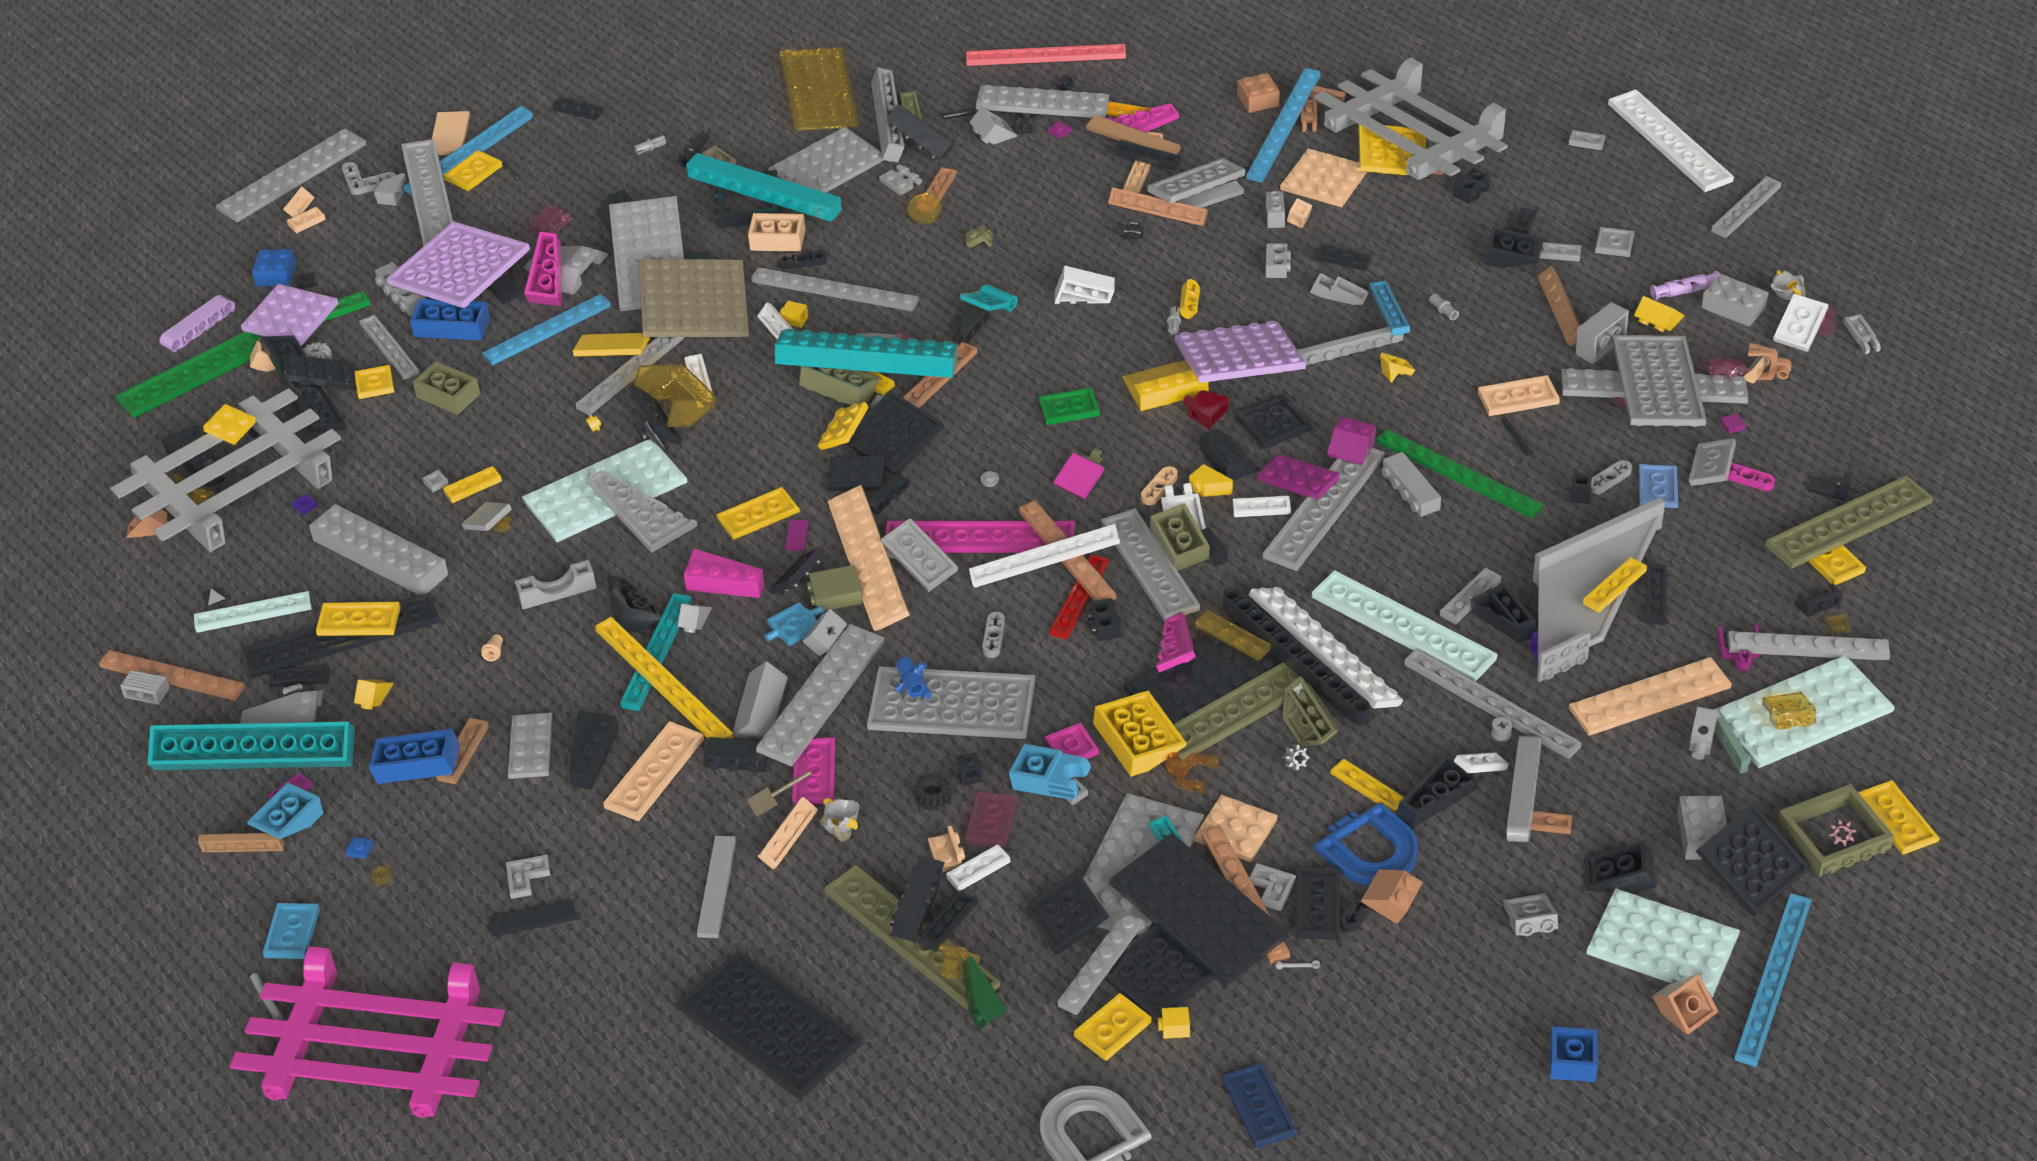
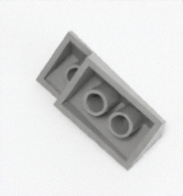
[732,661,788,740]

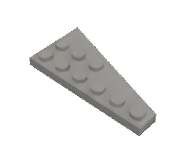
[586,470,697,553]

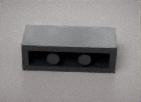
[704,737,769,773]

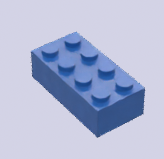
[411,299,490,340]
[369,729,460,784]

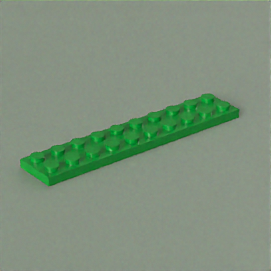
[115,332,262,419]

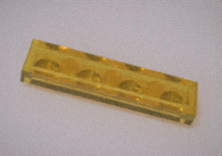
[1196,610,1271,661]

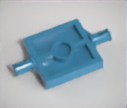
[764,602,824,646]

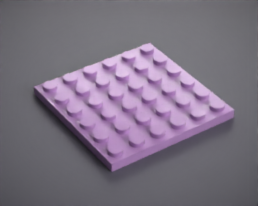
[386,221,530,308]
[1175,321,1305,383]

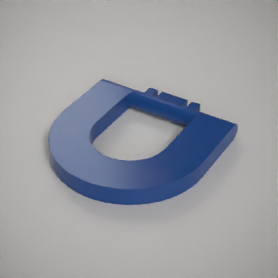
[1313,802,1418,885]

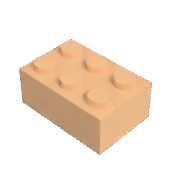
[748,213,805,251]

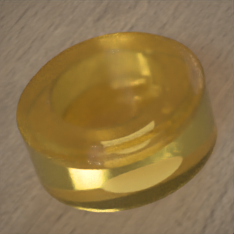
[371,866,393,886]

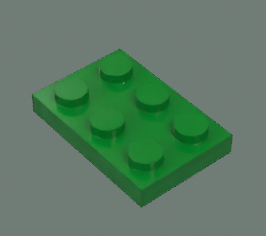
[1039,387,1100,425]

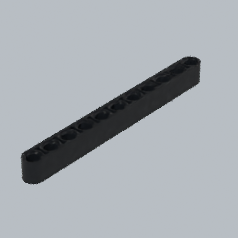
[1223,588,1370,726]

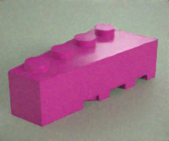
[524,232,562,306]
[684,549,765,598]

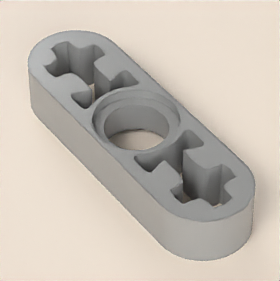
[1591,460,1632,494]
[983,612,1005,658]

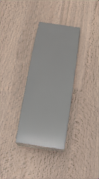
[1310,273,1369,305]

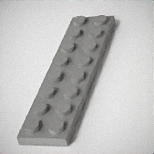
[976,85,1109,118]
[1101,508,1200,622]

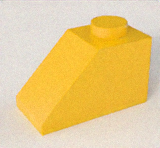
[1189,464,1233,496]
[354,679,393,710]

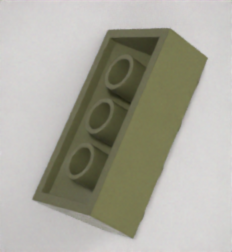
[799,366,880,406]

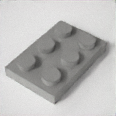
[1689,438,1736,486]

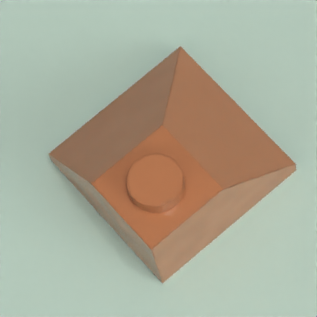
[1652,974,1718,1035]

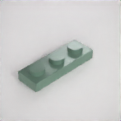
[1715,716,1751,774]

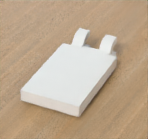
[1161,483,1206,530]

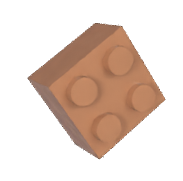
[1237,73,1279,113]

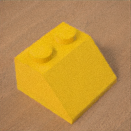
[1634,296,1685,332]

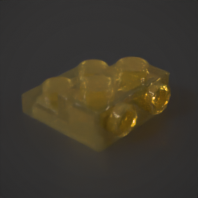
[1762,692,1816,730]

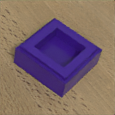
[291,494,318,515]

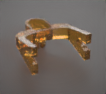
[1166,752,1220,796]

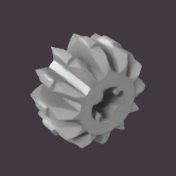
[303,341,332,359]

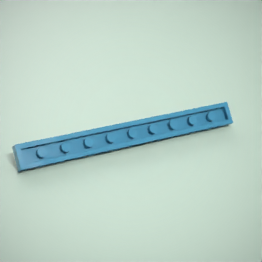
[1246,68,1320,182]
[404,106,533,196]
[1735,893,1812,1067]

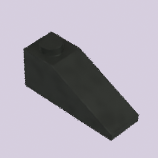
[961,303,991,344]

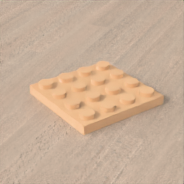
[1280,149,1367,207]

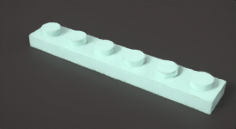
[194,591,312,632]

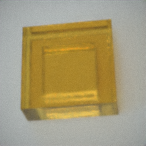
[1825,614,1851,634]

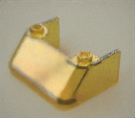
[634,365,717,427]

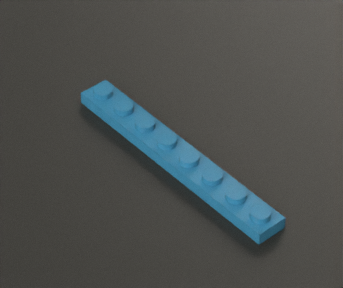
[482,294,611,365]

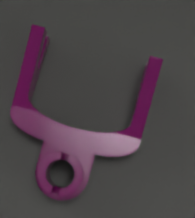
[1716,625,1761,671]

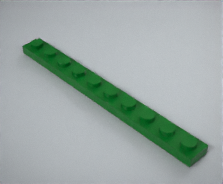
[1376,429,1543,519]

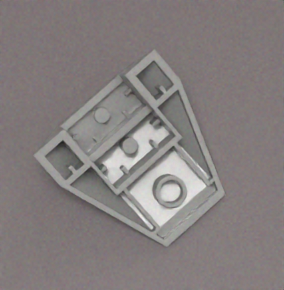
[524,246,608,295]
[240,690,323,724]

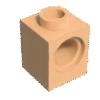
[1287,198,1312,228]

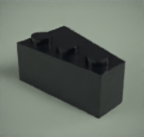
[1470,583,1536,643]

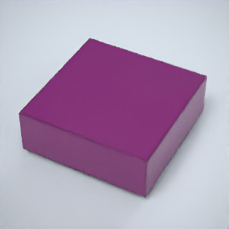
[1720,413,1746,434]

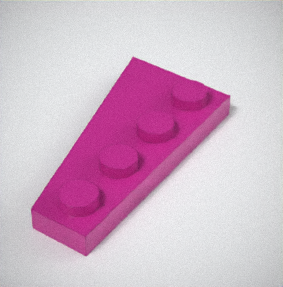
[1106,104,1179,132]
[1156,612,1196,672]

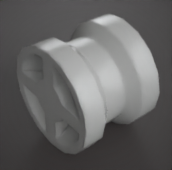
[1491,717,1512,742]

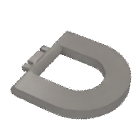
[1040,1086,1152,1161]

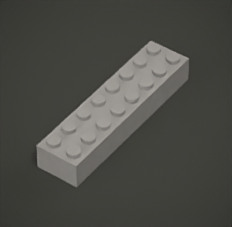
[309,504,449,595]

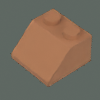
[1361,869,1423,923]

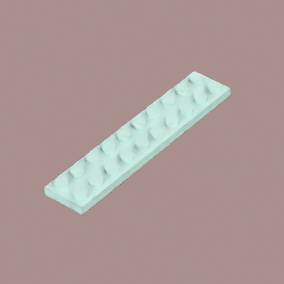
[1312,570,1497,682]

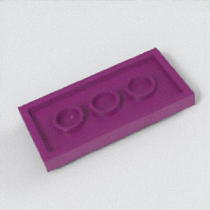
[1257,454,1340,500]

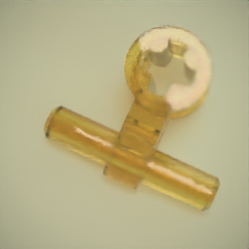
[939,943,981,979]

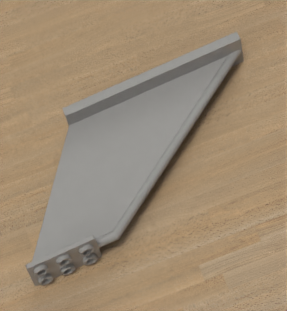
[1533,497,1665,682]

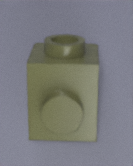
[966,225,993,247]

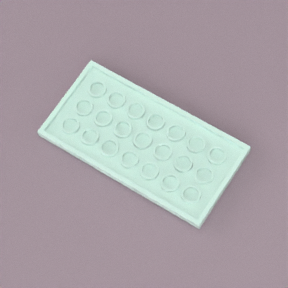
[522,440,687,542]
[1714,656,1894,768]

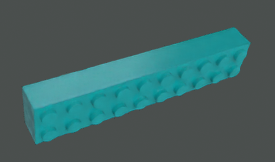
[775,329,958,378]
[148,722,355,770]

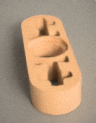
[1141,466,1178,505]

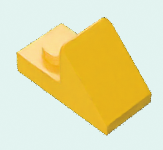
[1380,352,1415,382]

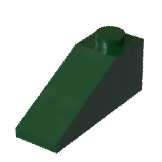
[962,956,1007,1029]

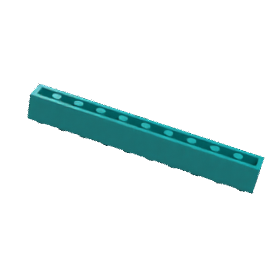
[686,153,842,222]

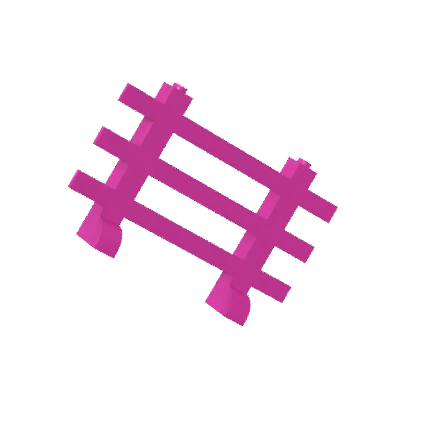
[230,946,505,1118]

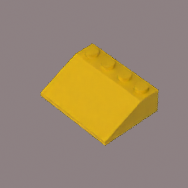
[1122,360,1208,411]
[1093,691,1187,777]

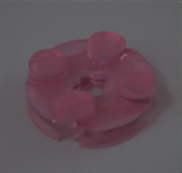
[1708,358,1746,378]

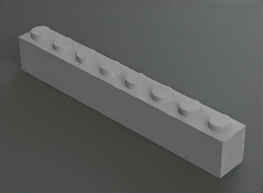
[871,67,904,163]

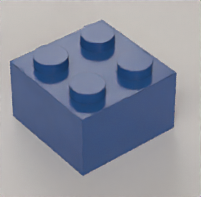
[252,249,296,286]
[1550,1026,1598,1082]

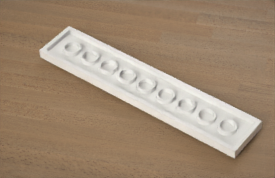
[1608,90,1734,192]
[1249,587,1403,708]

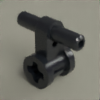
[636,420,667,451]

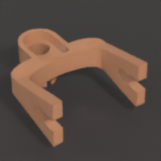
[1745,343,1792,380]

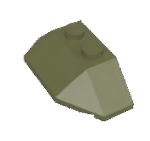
[1282,676,1339,746]

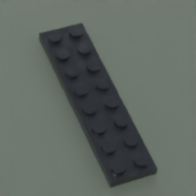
[260,335,347,432]

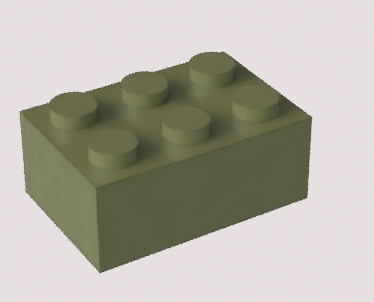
[413,361,480,415]
[1150,503,1210,571]

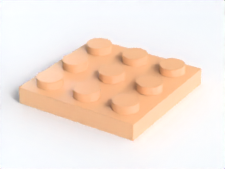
[1194,794,1277,862]

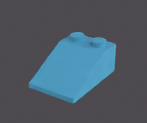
[247,783,323,839]

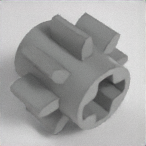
[1282,744,1309,770]

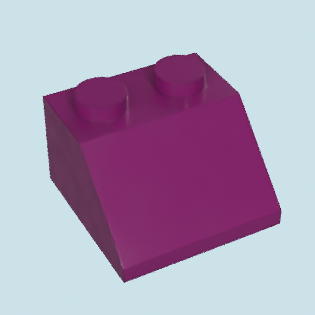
[1327,416,1376,465]

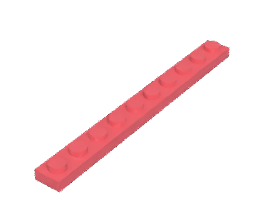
[966,44,1126,66]

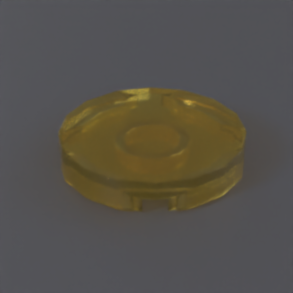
[908,193,942,224]

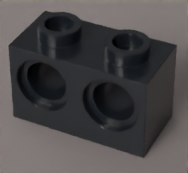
[1453,168,1490,204]
[1087,598,1121,641]

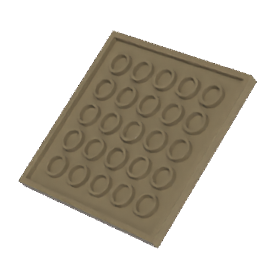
[639,259,749,337]

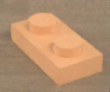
[283,187,315,217]
[287,207,325,233]

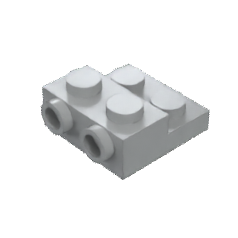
[1503,893,1558,936]

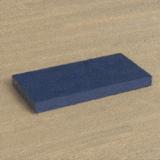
[1221,1063,1297,1149]

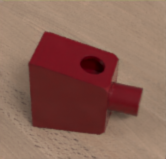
[1183,390,1229,429]

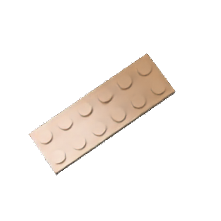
[604,721,704,821]

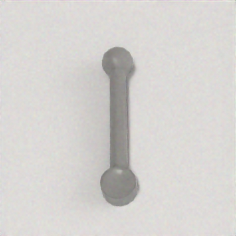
[1275,960,1320,970]

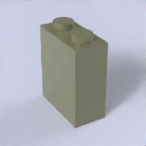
[807,565,862,611]

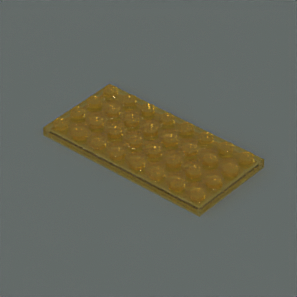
[780,47,859,131]

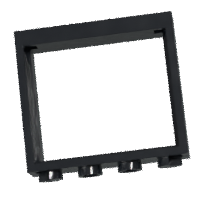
[715,170,780,228]

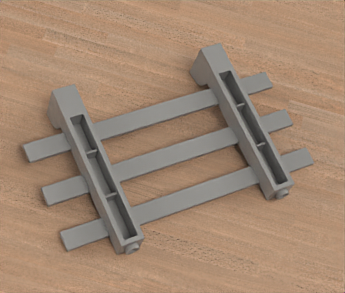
[1314,58,1508,180]
[110,388,341,552]

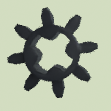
[1124,221,1143,242]

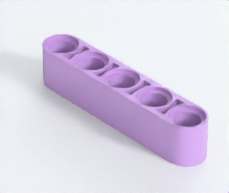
[160,295,235,352]

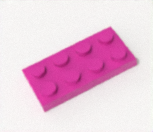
[792,738,836,805]

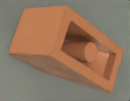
[127,509,168,538]

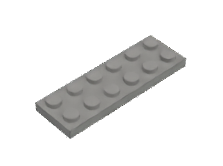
[1148,158,1245,203]

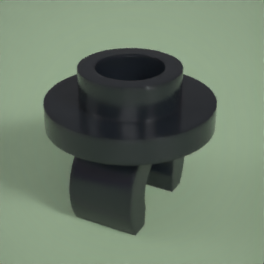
[1056,74,1073,90]

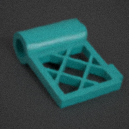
[960,284,1018,312]

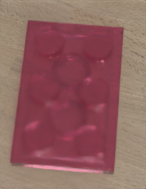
[965,792,1018,848]

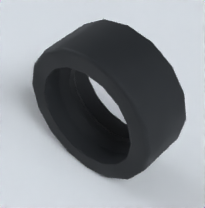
[221,473,258,507]

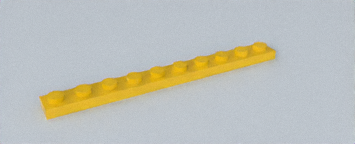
[595,617,733,739]

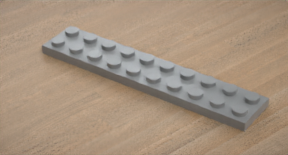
[216,128,367,222]
[401,139,453,246]
[1561,368,1748,404]
[1263,448,1385,571]
[756,624,884,766]

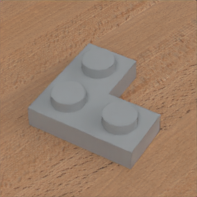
[506,855,550,899]
[1249,863,1296,911]

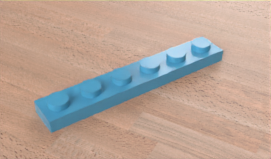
[1369,280,1410,336]

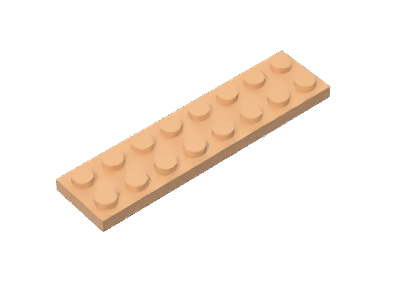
[1569,657,1732,736]

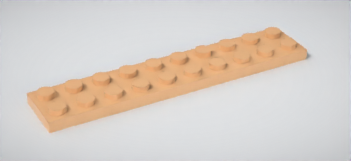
[828,485,910,631]

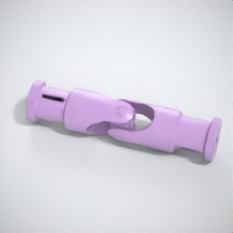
[1650,271,1720,301]

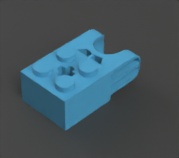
[1009,744,1091,800]

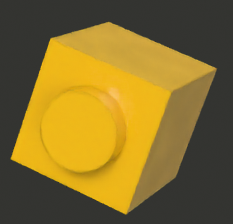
[780,301,808,328]
[1158,1007,1190,1038]

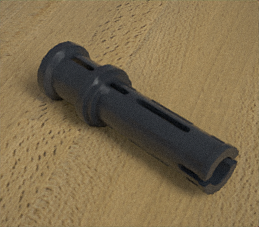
[678,131,709,168]

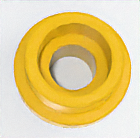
[586,415,601,432]

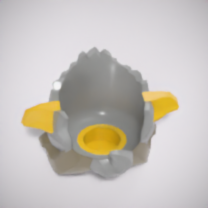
[1771,270,1806,300]
[820,798,860,842]

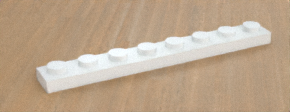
[969,524,1120,588]

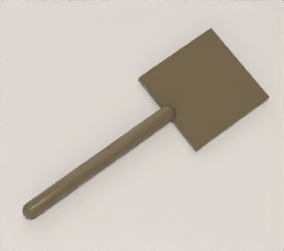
[747,771,811,816]

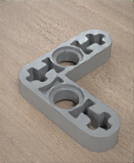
[342,162,396,195]

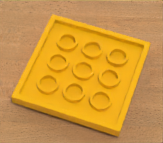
[1358,124,1427,177]

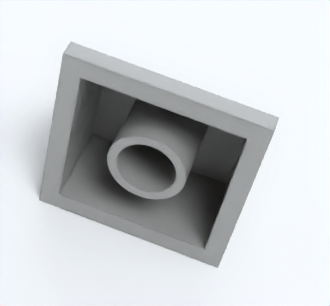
[970,107,1018,144]

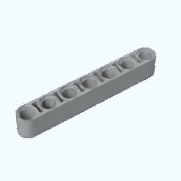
[1507,736,1541,842]

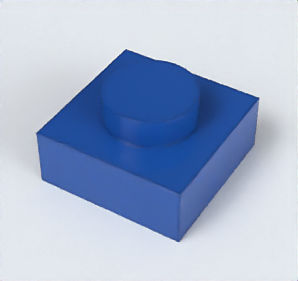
[346,837,373,859]

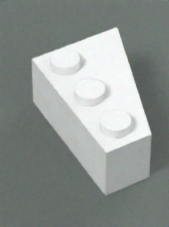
[1055,266,1115,304]

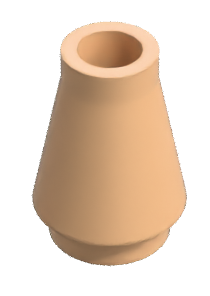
[481,634,503,661]

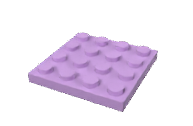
[241,284,338,346]

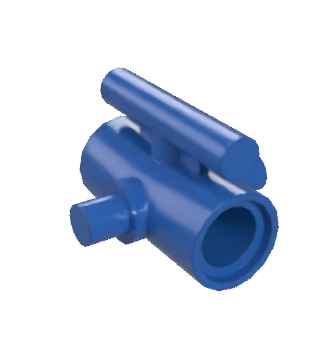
[895,657,931,699]

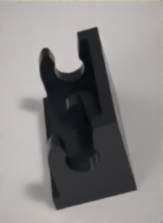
[1795,583,1843,617]

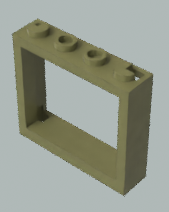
[1777,784,1894,876]

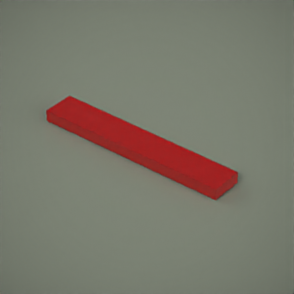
[1049,554,1109,640]

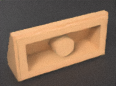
[1743,356,1770,383]

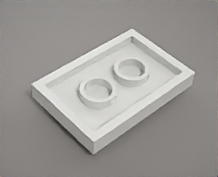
[1773,294,1828,352]

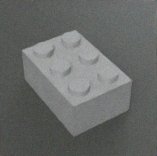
[1702,274,1769,327]
[1576,302,1629,364]
[1677,796,1727,860]

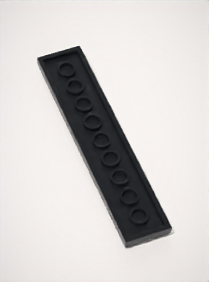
[242,592,440,679]

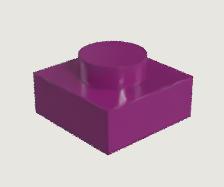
[1048,121,1071,139]

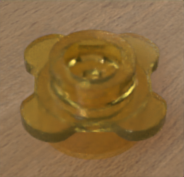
[492,516,512,532]

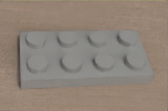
[881,518,958,592]
[508,712,553,779]

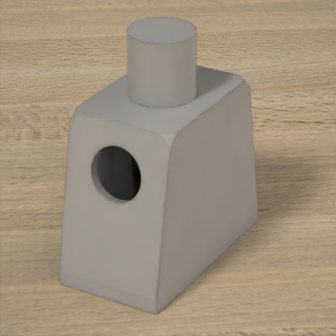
[1689,707,1718,760]

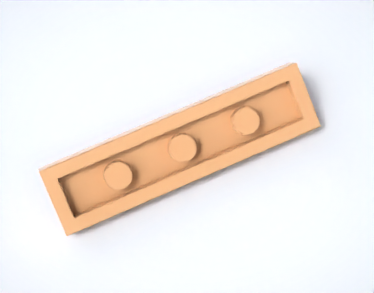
[758,797,818,869]

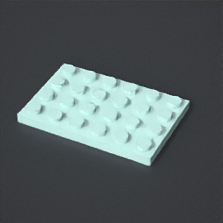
[1587,889,1740,997]

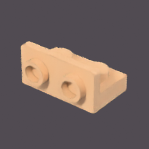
[928,826,965,872]

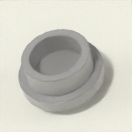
[981,471,999,487]

